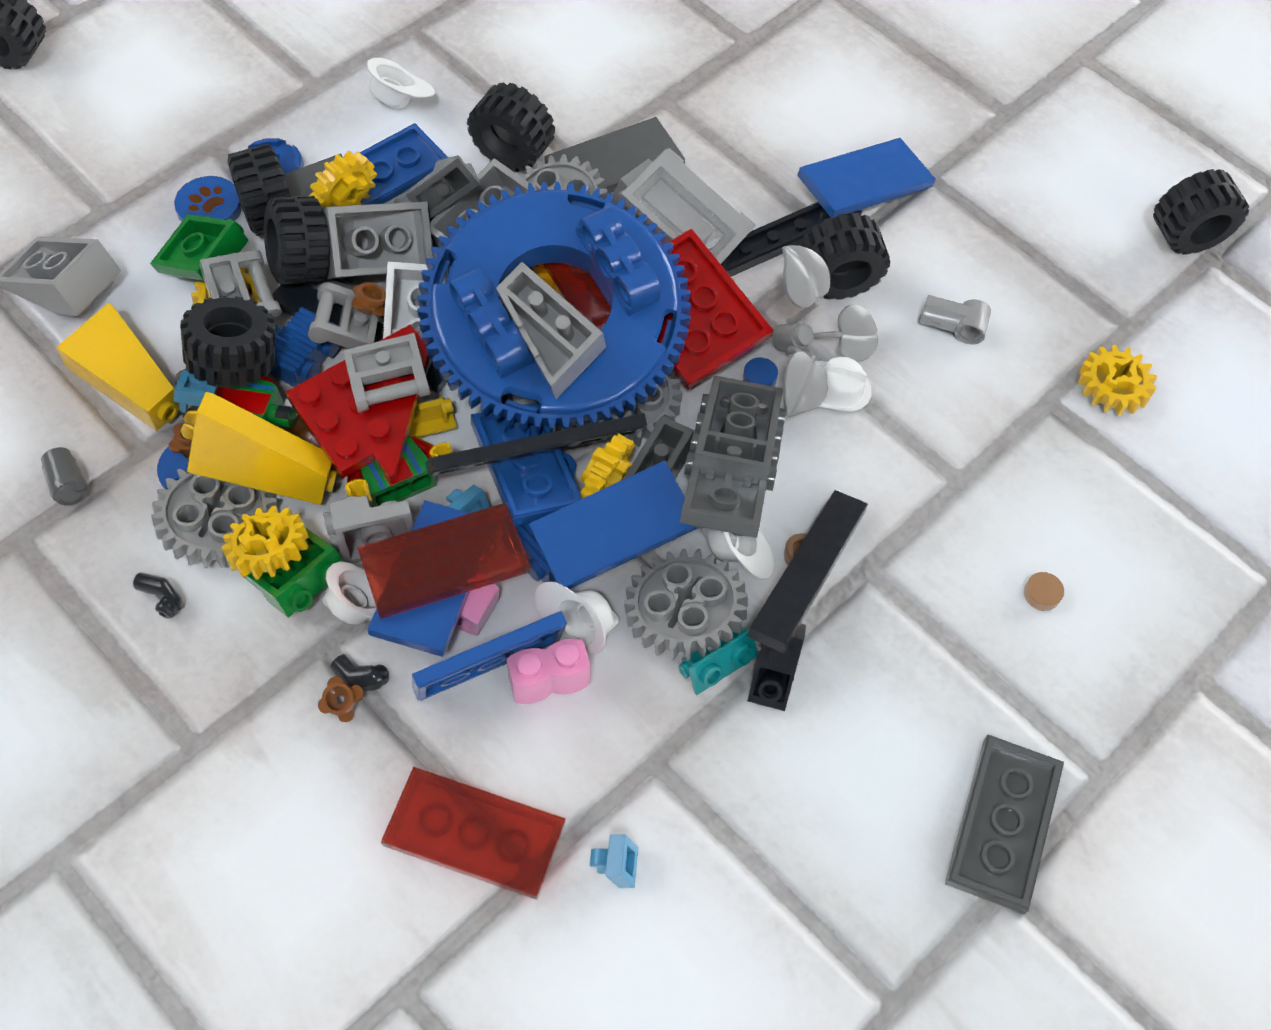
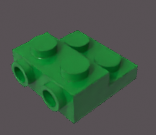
[150,214,249,281]
[238,527,343,618]

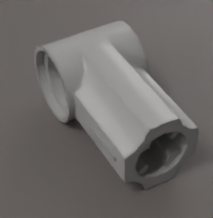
[920,295,991,345]

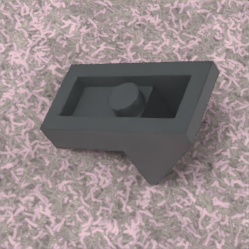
[406,155,480,220]

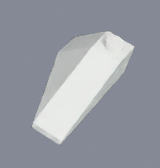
[383,262,451,375]

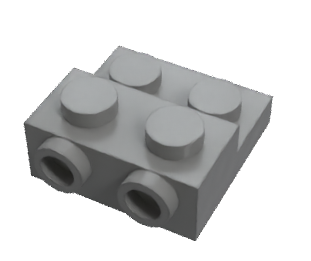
[323,495,413,564]

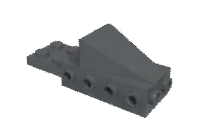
[680,375,786,538]

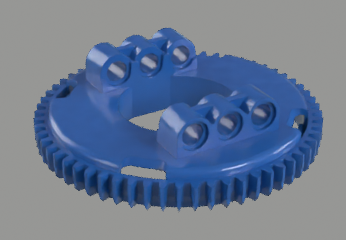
[417,182,691,434]

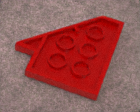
[657,228,774,390]
[285,324,430,483]

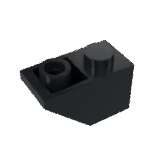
[747,624,806,711]

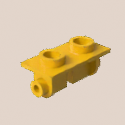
[409,396,457,438]

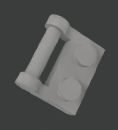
[200,250,282,319]
[308,282,379,349]
[343,333,430,412]

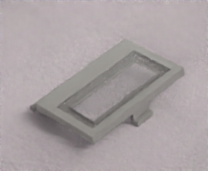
[619,148,756,264]

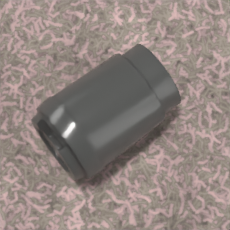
[41,447,88,506]

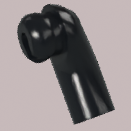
[133,572,182,619]
[330,654,390,692]

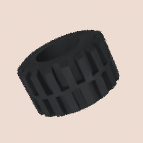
[0,0,46,70]
[467,82,555,172]
[227,144,291,236]
[1153,169,1249,255]
[264,196,330,285]
[799,213,891,300]
[180,296,276,388]

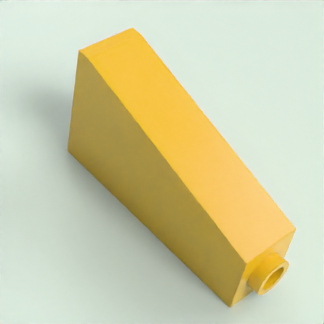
[56,303,180,432]
[187,392,337,505]

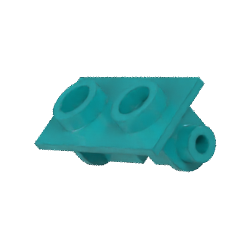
[678,627,758,696]

